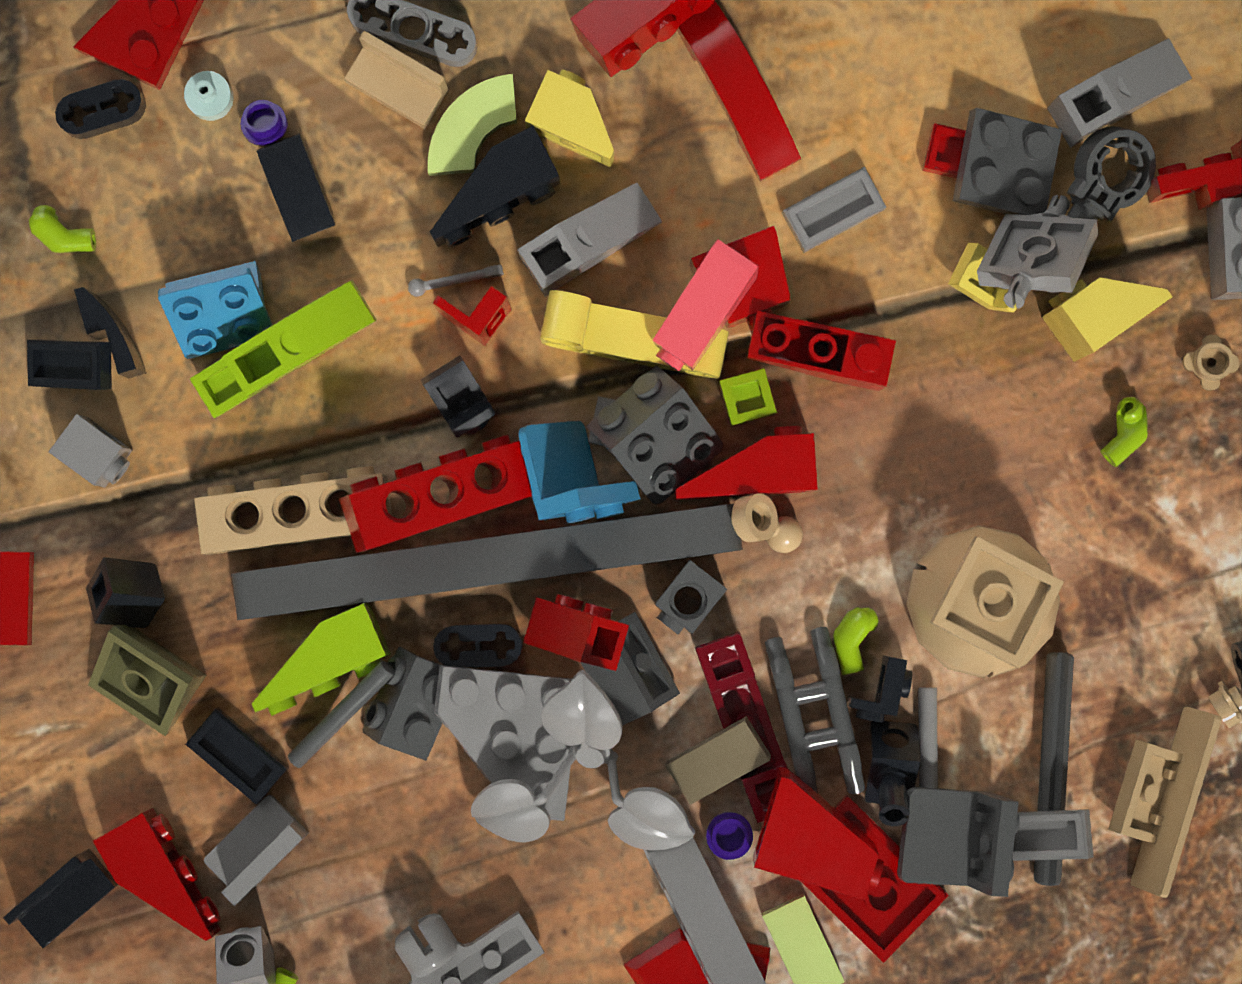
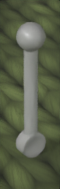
[408,265,504,297]

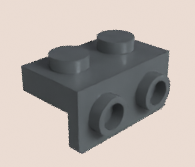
[362,647,444,761]

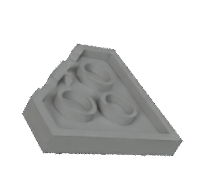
[434,665,571,821]

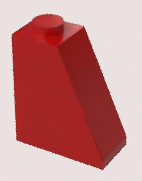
[753,767,884,900]

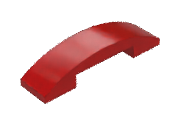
[677,1,801,182]

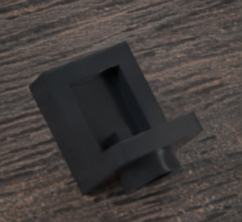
[421,356,496,438]
[847,655,913,723]

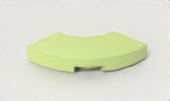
[428,74,517,176]

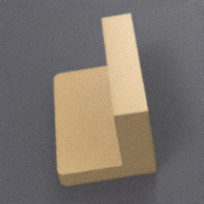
[344,31,449,129]

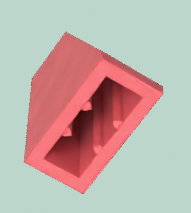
[652,239,758,371]

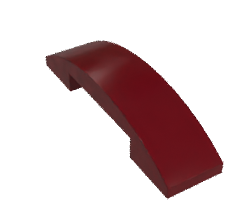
[695,631,788,823]

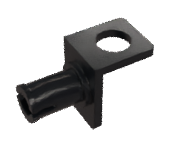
[865,721,920,826]

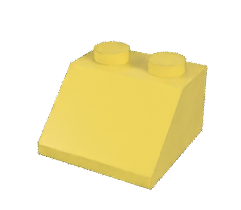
[1042,277,1173,362]

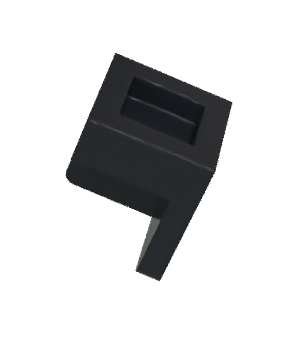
[86,557,165,628]

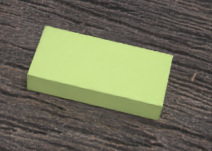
[761,894,845,984]

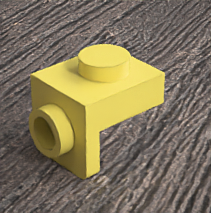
[948,242,1017,313]

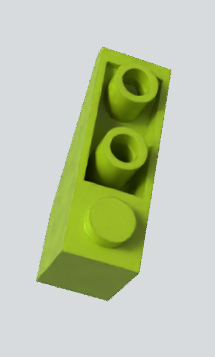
[252,603,391,716]

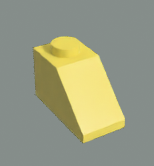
[525,70,614,168]

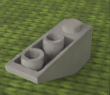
[1047,38,1192,148]
[517,182,662,297]

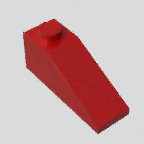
[674,426,818,500]

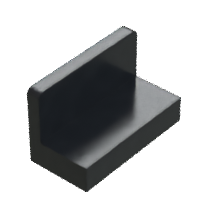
[3,849,118,948]

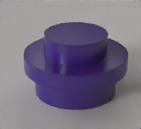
[240,100,288,146]
[706,812,753,860]

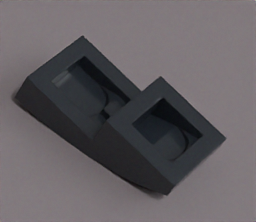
[256,133,336,242]
[74,287,147,379]

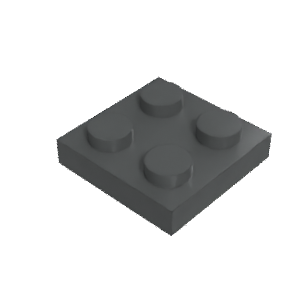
[952,108,1062,215]

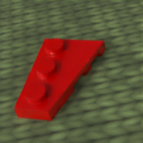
[73,0,204,90]

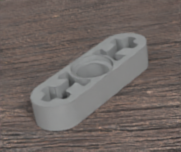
[347,0,477,67]

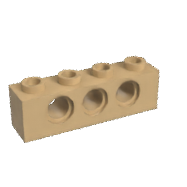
[194,466,392,555]

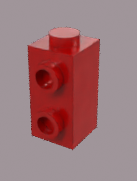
[523,594,629,671]

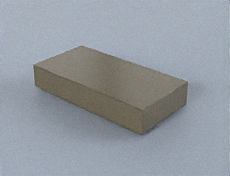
[665,716,771,805]

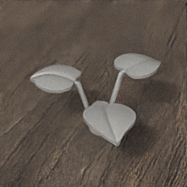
[471,670,695,850]

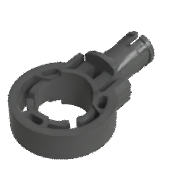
[1067,126,1156,222]

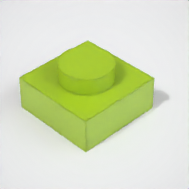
[719,368,777,427]

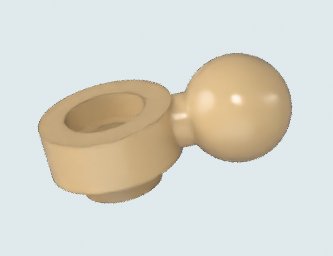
[731,493,803,553]

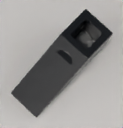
[430,126,560,248]

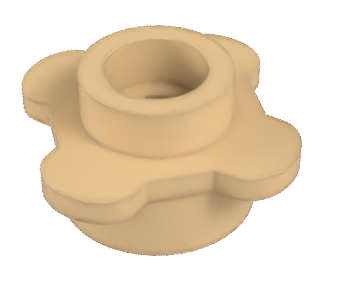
[1183,335,1239,391]
[1208,681,1242,728]

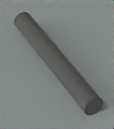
[288,660,395,768]

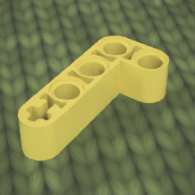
[540,290,729,378]

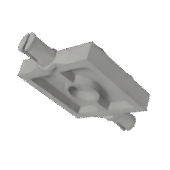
[977,195,1098,309]

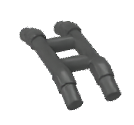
[765,627,865,794]

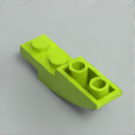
[190,280,377,419]

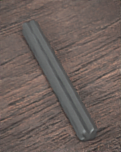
[1034,652,1074,886]

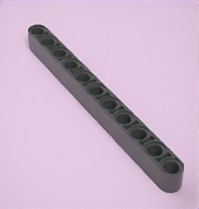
[231,504,743,620]

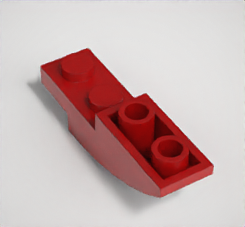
[1147,139,1242,211]

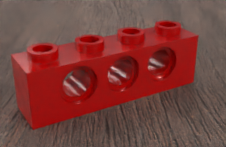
[339,435,532,553]

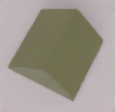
[88,625,207,736]

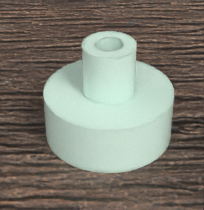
[184,71,234,121]

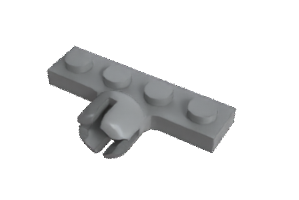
[395,911,545,984]

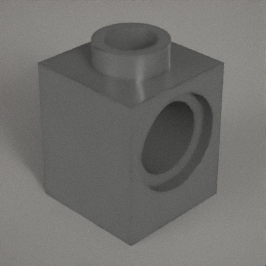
[655,560,727,635]

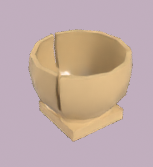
[906,525,1064,678]

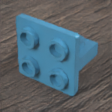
[158,261,272,359]

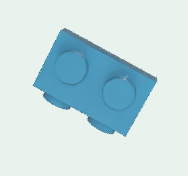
[519,421,640,523]

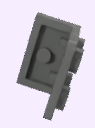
[586,365,723,505]
[897,787,1020,897]

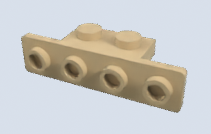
[1108,706,1222,898]

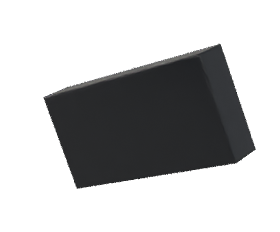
[27,339,112,390]
[185,707,289,805]

